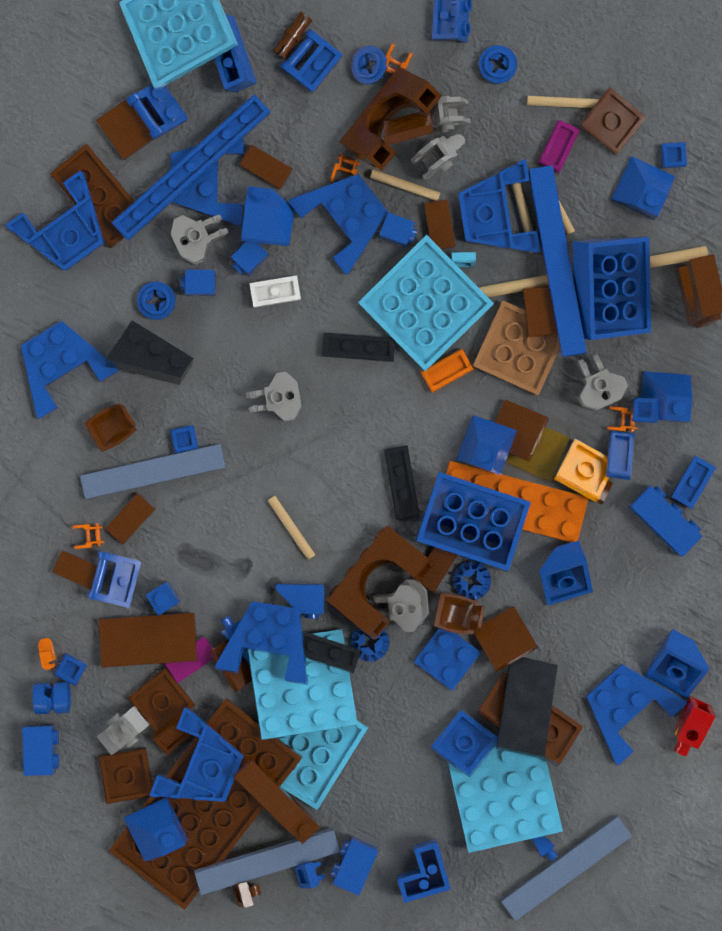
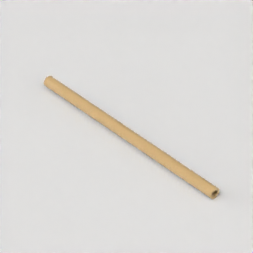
[479,246,708,298]

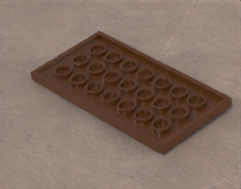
[109,698,302,910]

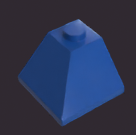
[611,156,675,220]
[241,186,295,246]
[640,371,692,423]
[456,415,517,476]
[539,540,593,606]
[645,629,709,698]
[124,797,189,861]

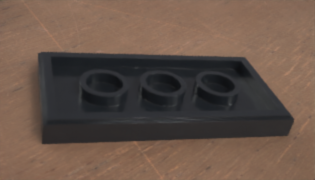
[496,657,558,759]

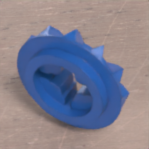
[479,45,517,84]
[351,46,388,85]
[137,282,176,320]
[453,562,491,600]
[351,627,389,662]

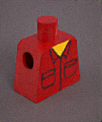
[674,696,716,756]

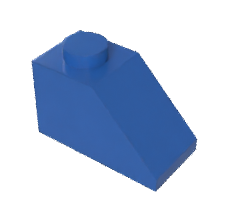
[276,584,324,619]

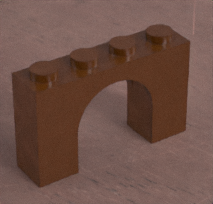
[339,67,442,171]
[676,254,722,328]
[327,525,436,640]

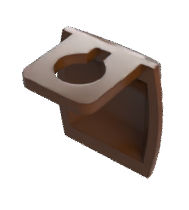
[84,403,136,452]
[433,593,485,634]

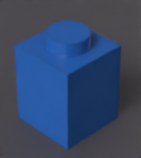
[379,212,417,247]
[231,241,269,276]
[181,270,216,296]
[146,581,181,616]

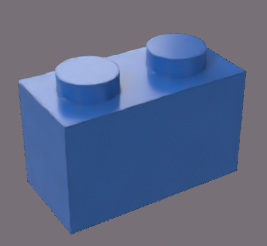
[22,724,60,776]
[330,836,378,895]

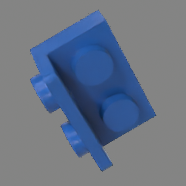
[432,0,472,43]

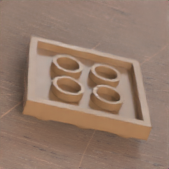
[473,300,560,396]

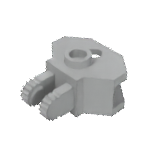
[418,96,471,132]
[411,133,466,180]
[171,215,229,265]
[578,353,628,410]
[246,372,302,422]
[373,579,429,632]
[97,706,150,755]

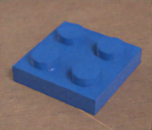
[414,628,481,691]
[431,710,497,778]

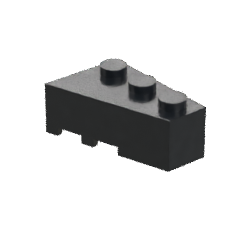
[106,320,194,385]

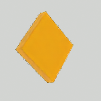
[554,439,609,502]

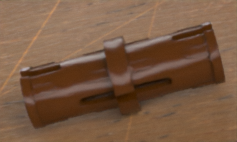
[272,11,312,59]

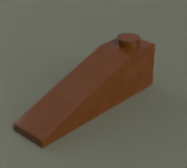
[233,759,320,844]

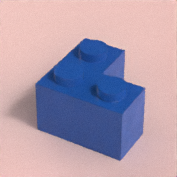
[397,838,451,903]

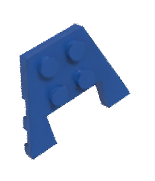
[171,138,244,226]
[458,159,541,253]
[6,171,105,271]
[288,174,388,275]
[21,321,119,419]
[215,601,308,685]
[586,664,687,765]
[149,707,244,802]

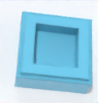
[451,252,476,268]

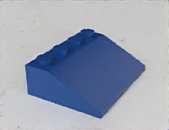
[573,237,651,340]
[415,472,531,572]

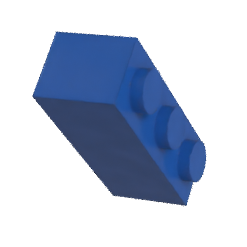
[214,14,257,93]
[628,486,703,557]

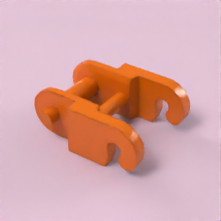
[384,43,413,74]
[330,153,360,182]
[607,406,638,432]
[72,524,105,549]
[38,638,56,670]

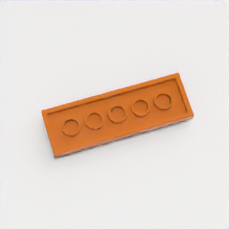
[446,461,589,542]

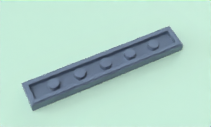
[80,444,226,499]
[501,816,632,921]
[194,827,340,895]

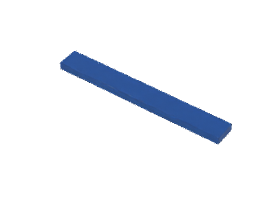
[112,94,271,241]
[528,165,587,358]

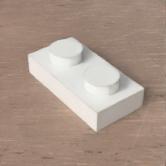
[249,275,301,308]

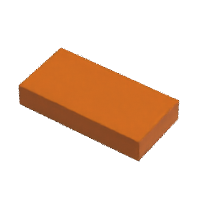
[420,349,474,393]

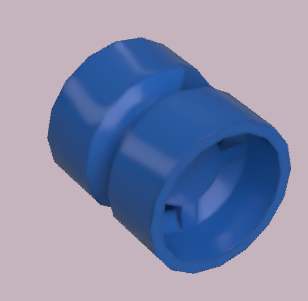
[33,682,71,714]

